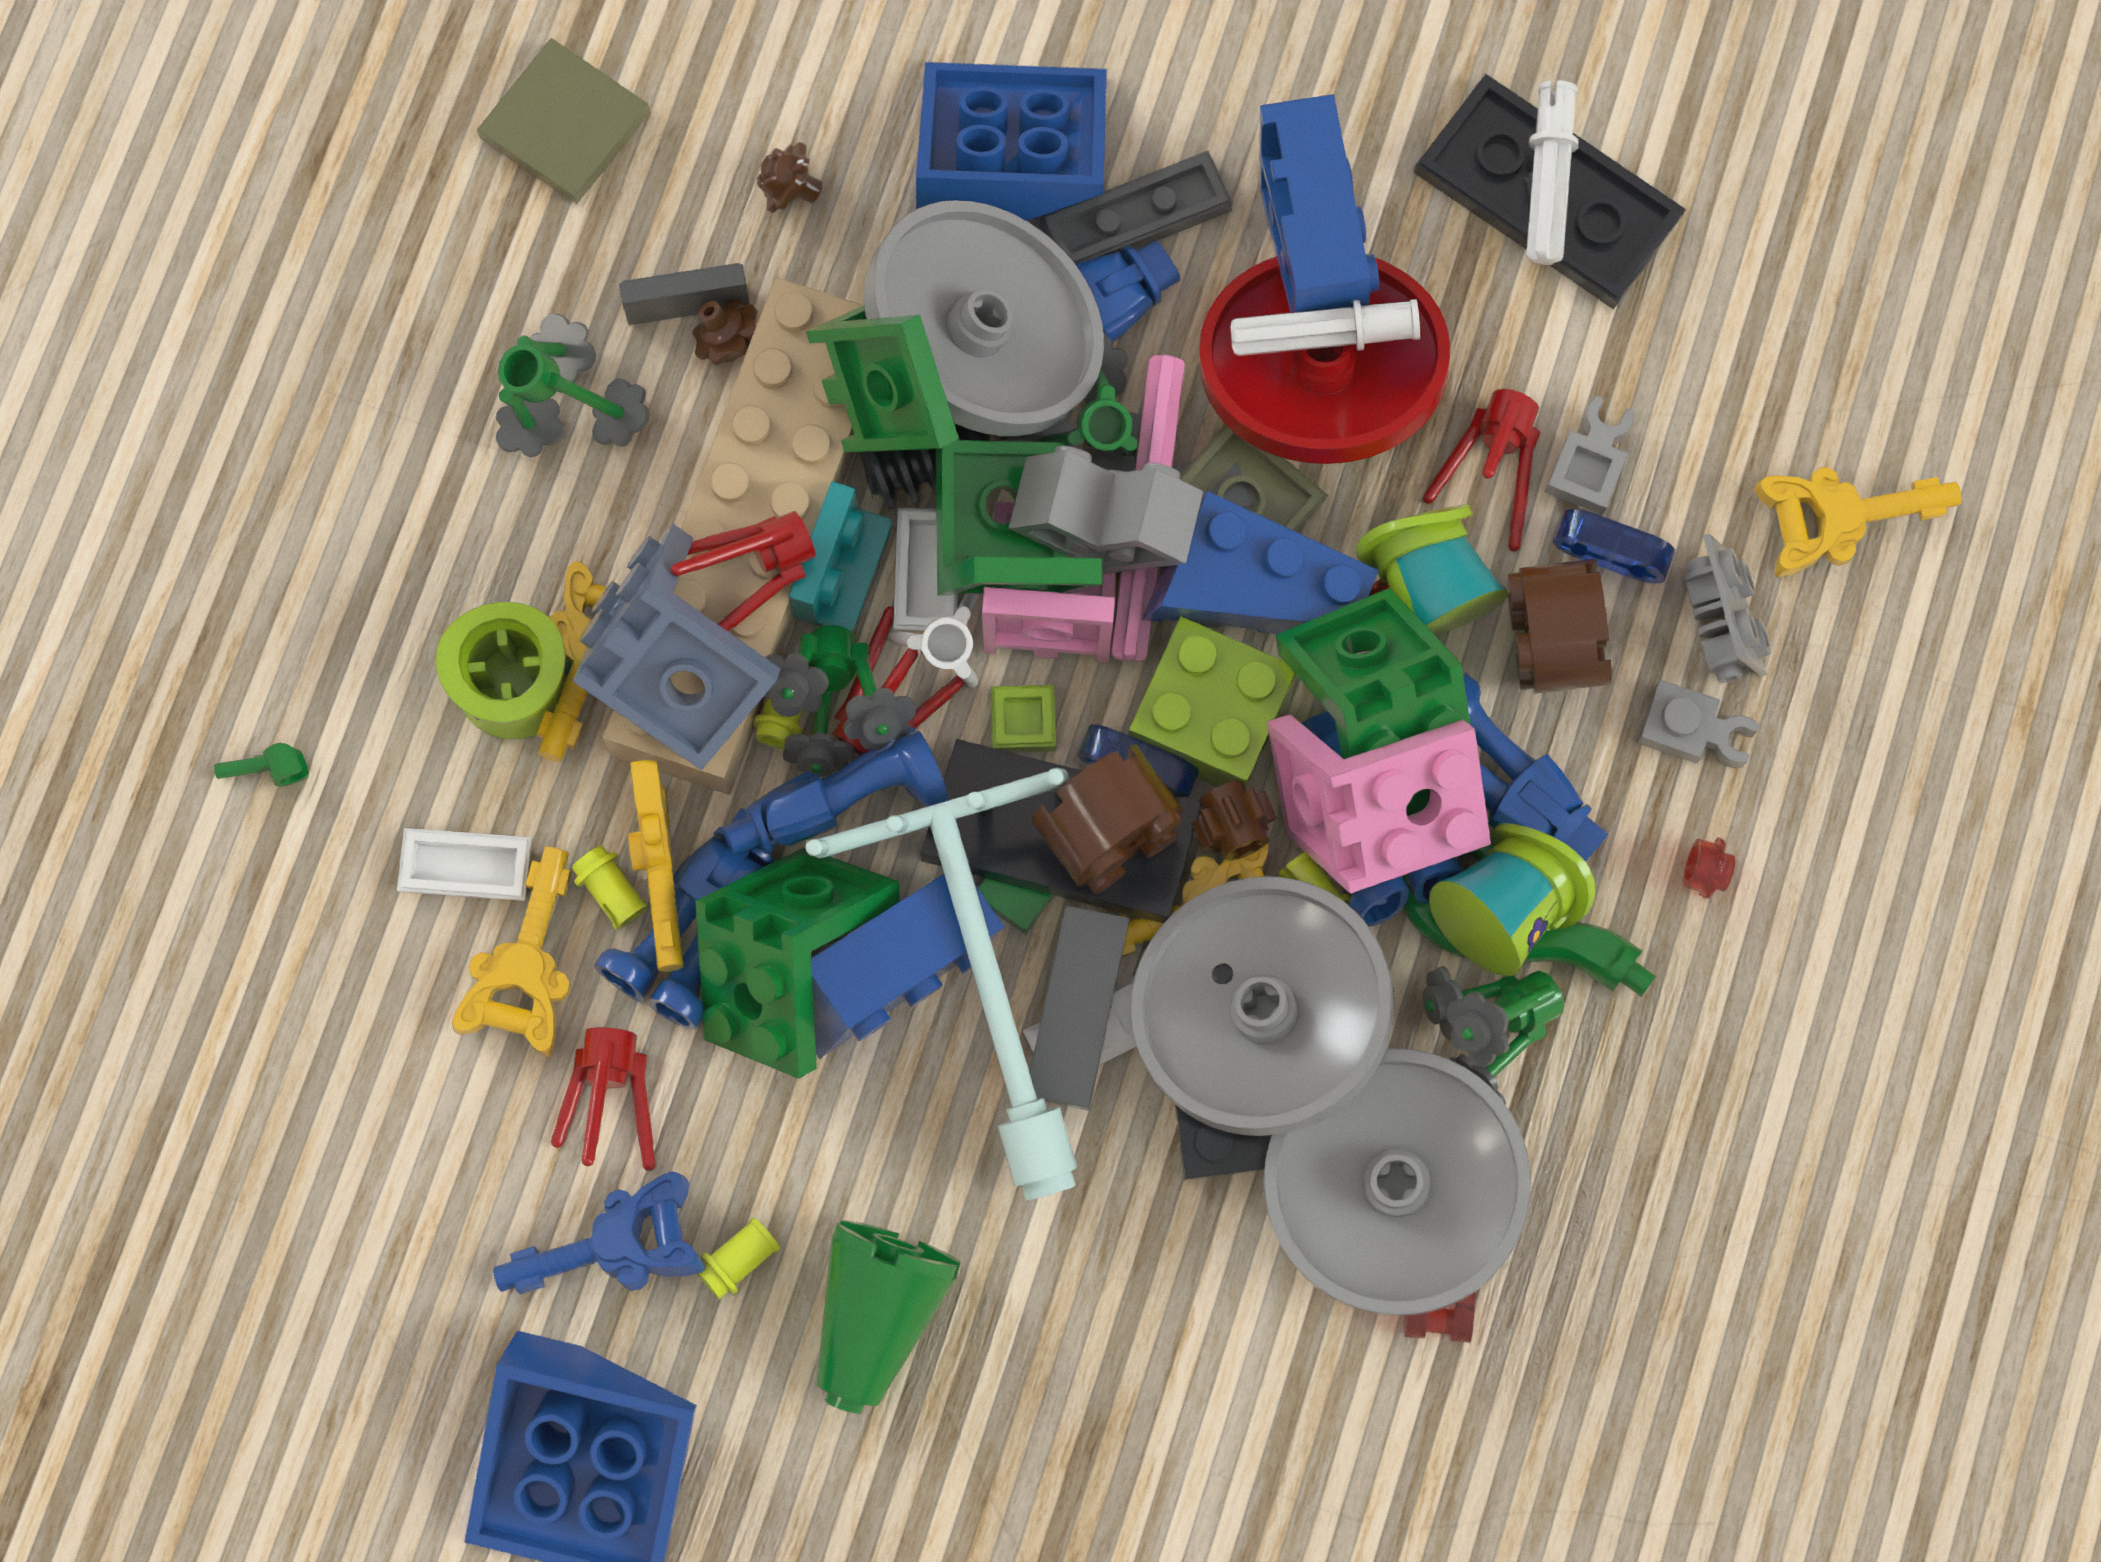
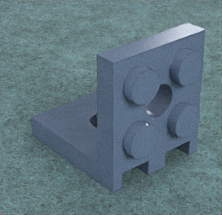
[573,523,780,770]

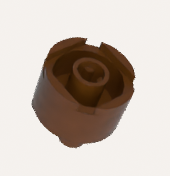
[1508,558,1612,694]
[1031,745,1183,894]

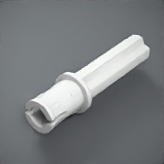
[1527,80,1578,265]
[1230,299,1420,356]

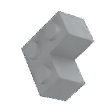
[1008,446,1203,574]

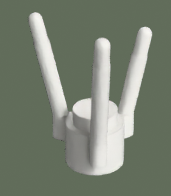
[887,594,981,688]

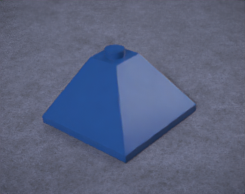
[916,62,1107,221]
[464,1331,697,1562]

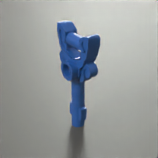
[493,1171,705,1294]

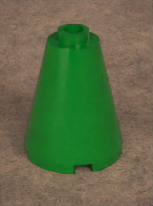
[816,1220,961,1414]

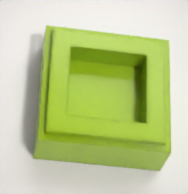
[991,685,1056,753]

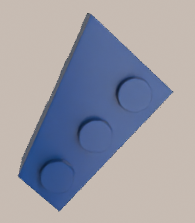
[1259,94,1379,313]
[1142,491,1378,634]
[811,874,1004,1059]

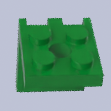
[806,305,959,452]
[936,440,1102,596]
[1275,588,1471,816]
[695,847,900,1079]

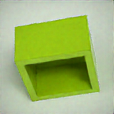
[1126,616,1296,788]

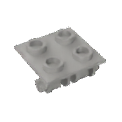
[1683,534,1771,683]

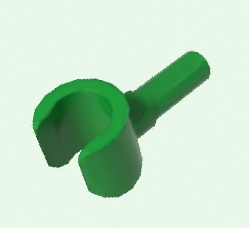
[214,743,309,787]

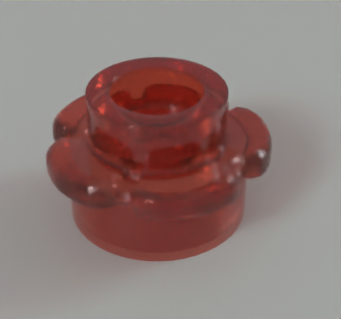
[1683,837,1735,899]

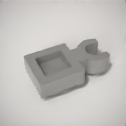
[1545,396,1634,515]
[1637,679,1759,768]

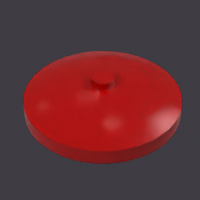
[1199,256,1450,464]

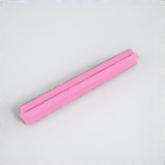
[1110,355,1185,663]

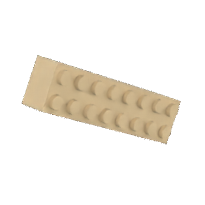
[602,277,863,795]

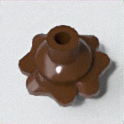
[757,142,822,213]
[692,299,757,365]

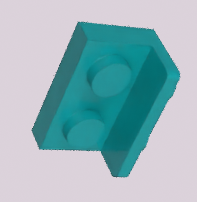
[789,481,892,633]

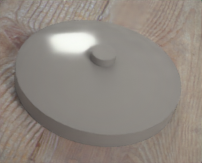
[864,200,1104,436]
[1131,876,1395,1136]
[1264,1048,1531,1316]

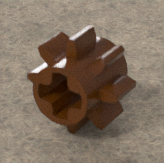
[1191,781,1277,861]

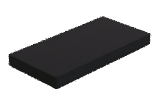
[1414,74,1686,309]
[920,739,1202,923]

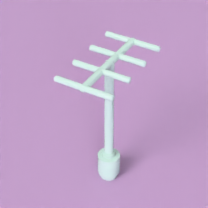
[806,768,1078,1200]

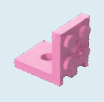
[982,501,1116,663]
[1267,714,1491,893]

